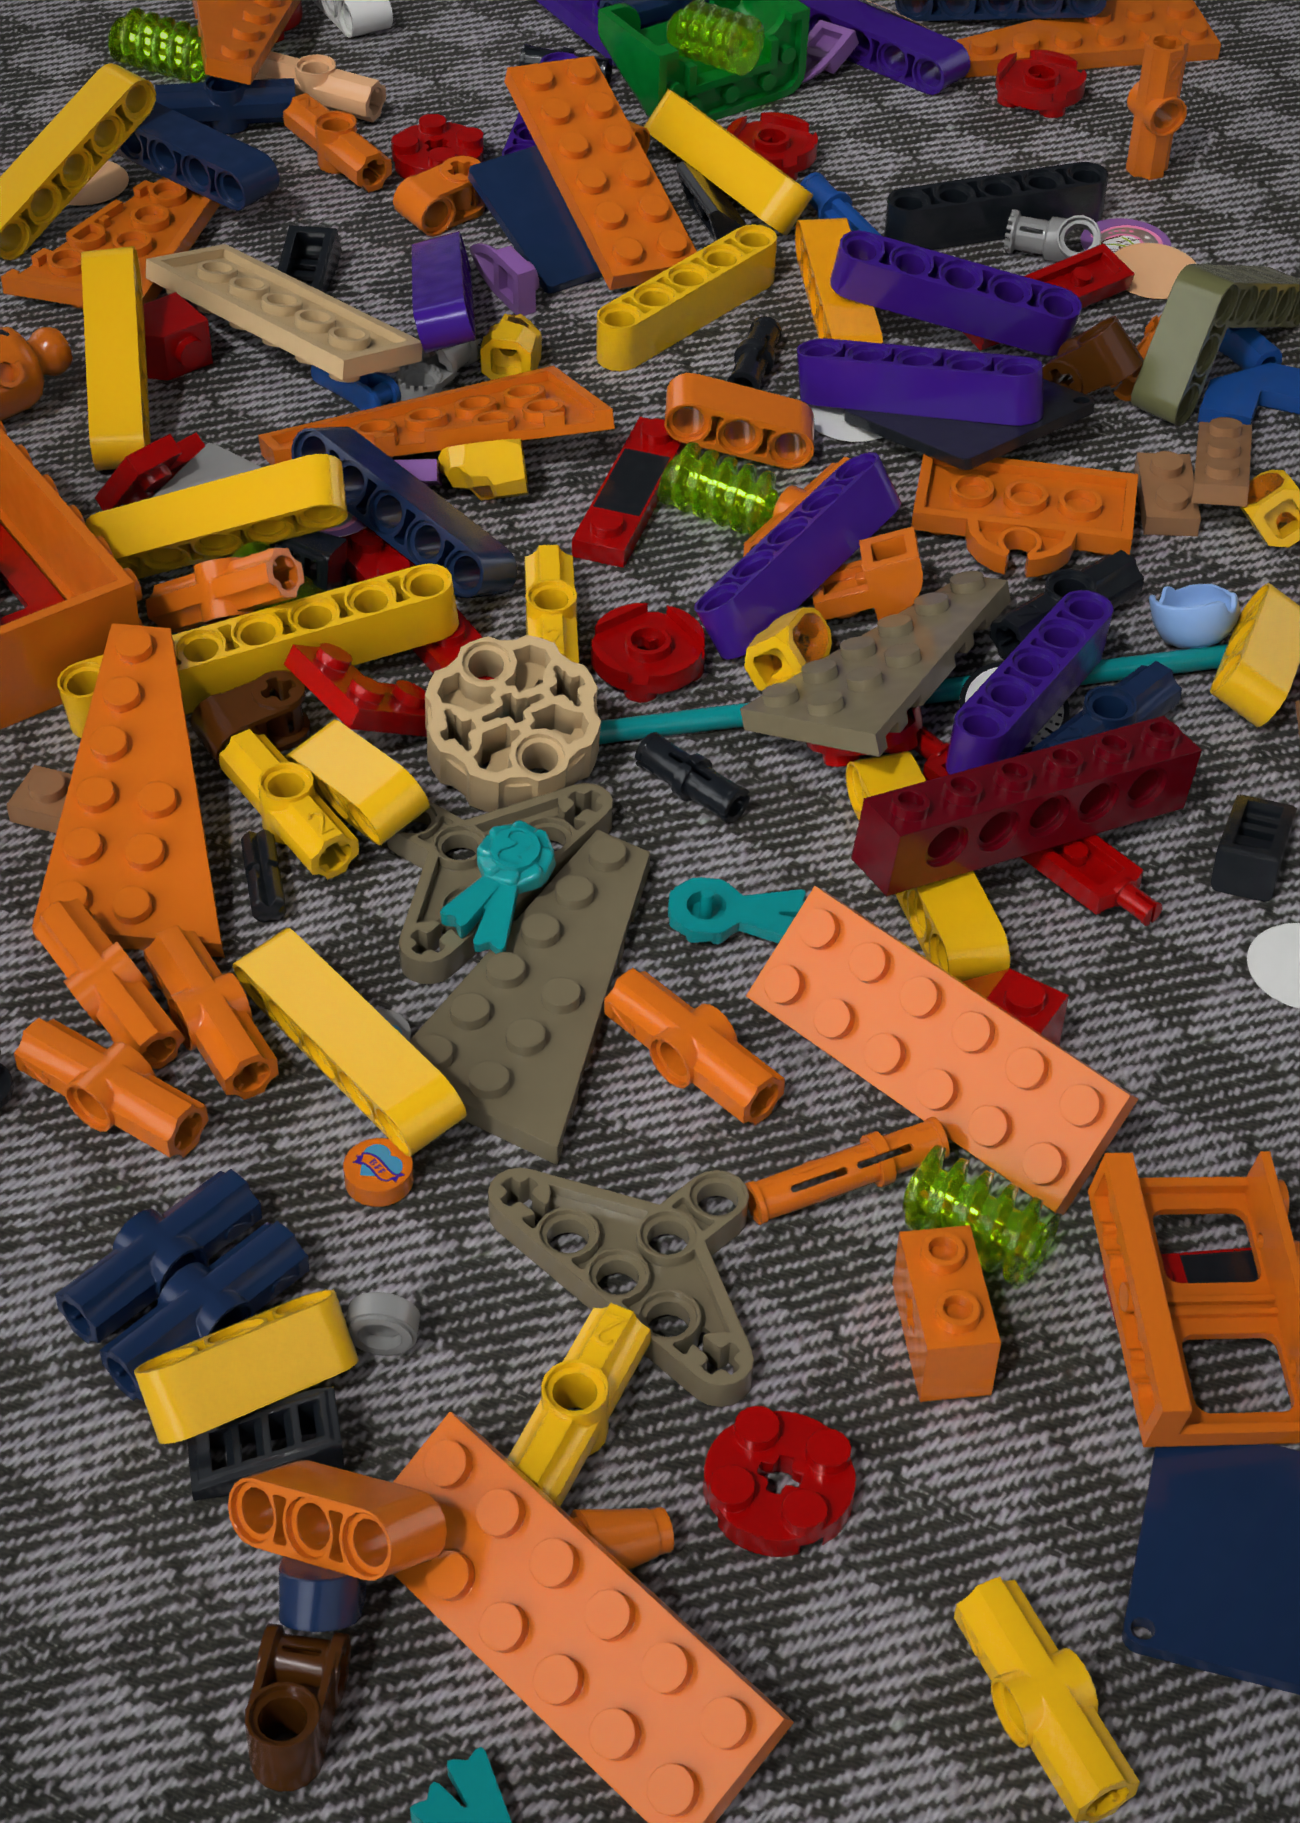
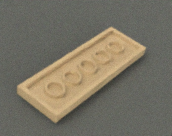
[145,244,423,383]

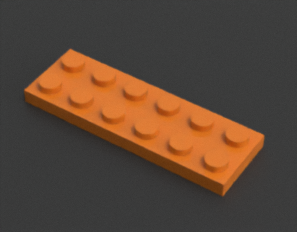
[504,56,697,290]
[746,886,1138,1215]
[393,1412,794,1823]

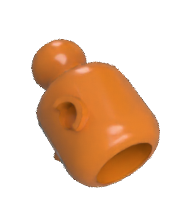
[0,327,73,421]

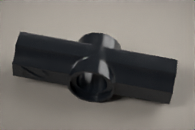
[990,550,1144,660]

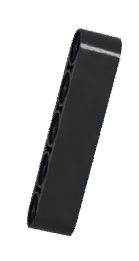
[884,162,1109,250]

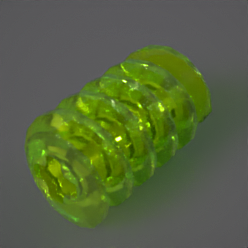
[666,0,765,76]
[108,7,205,83]
[657,442,779,537]
[902,1145,1061,1286]

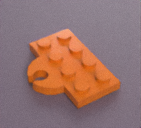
[911,454,1138,577]

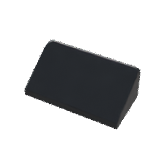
[676,162,747,241]

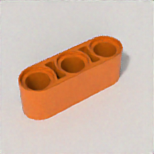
[664,373,814,469]
[228,1460,447,1581]

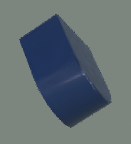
[279,1556,366,1632]

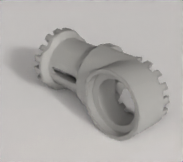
[1003,209,1101,262]
[396,339,481,402]

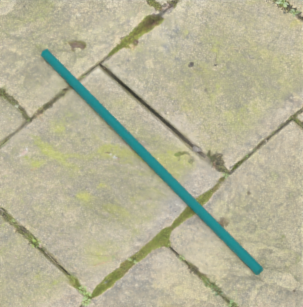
[599,644,1228,744]

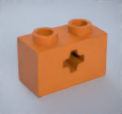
[892,1225,1001,1402]

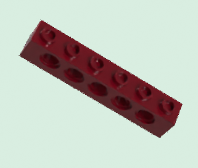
[851,715,1202,897]

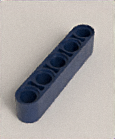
[895,0,1107,21]
[115,102,280,211]
[291,427,518,598]

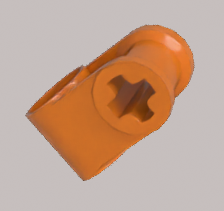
[393,156,485,237]

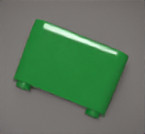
[598,0,810,121]

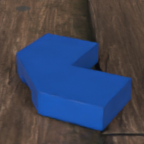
[1197,362,1300,425]

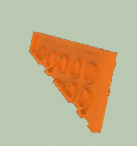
[192,0,301,85]
[956,0,1221,78]
[1,177,221,309]
[258,365,615,465]
[32,623,225,958]

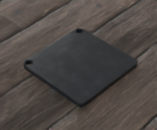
[844,379,1095,470]

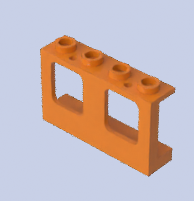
[1088,1151,1300,1447]

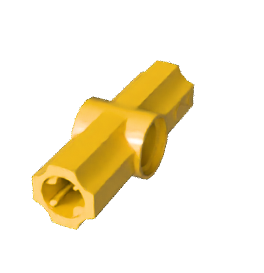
[524,545,580,685]
[219,729,359,880]
[507,1303,651,1507]
[954,1576,1140,1823]

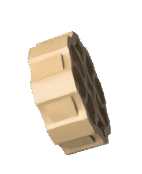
[425,635,601,812]

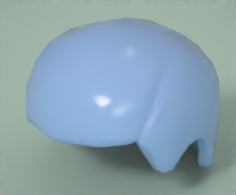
[1149,584,1240,649]

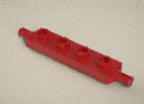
[914,725,1162,926]

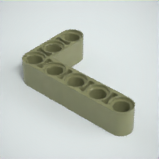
[1131,264,1300,426]

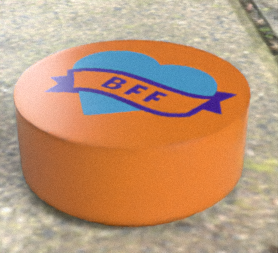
[343,1138,414,1207]

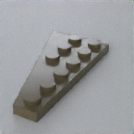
[740,571,1011,757]
[409,829,650,1165]

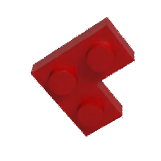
[95,432,205,511]
[284,643,427,737]

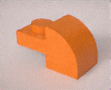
[812,526,923,621]

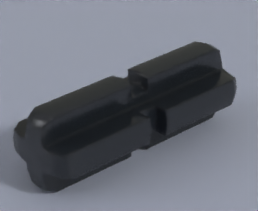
[241,829,286,922]

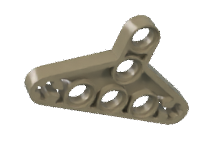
[386,783,613,984]
[488,1167,754,1407]

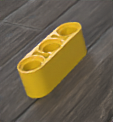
[1210,583,1300,728]
[286,719,430,845]
[134,1290,359,1444]

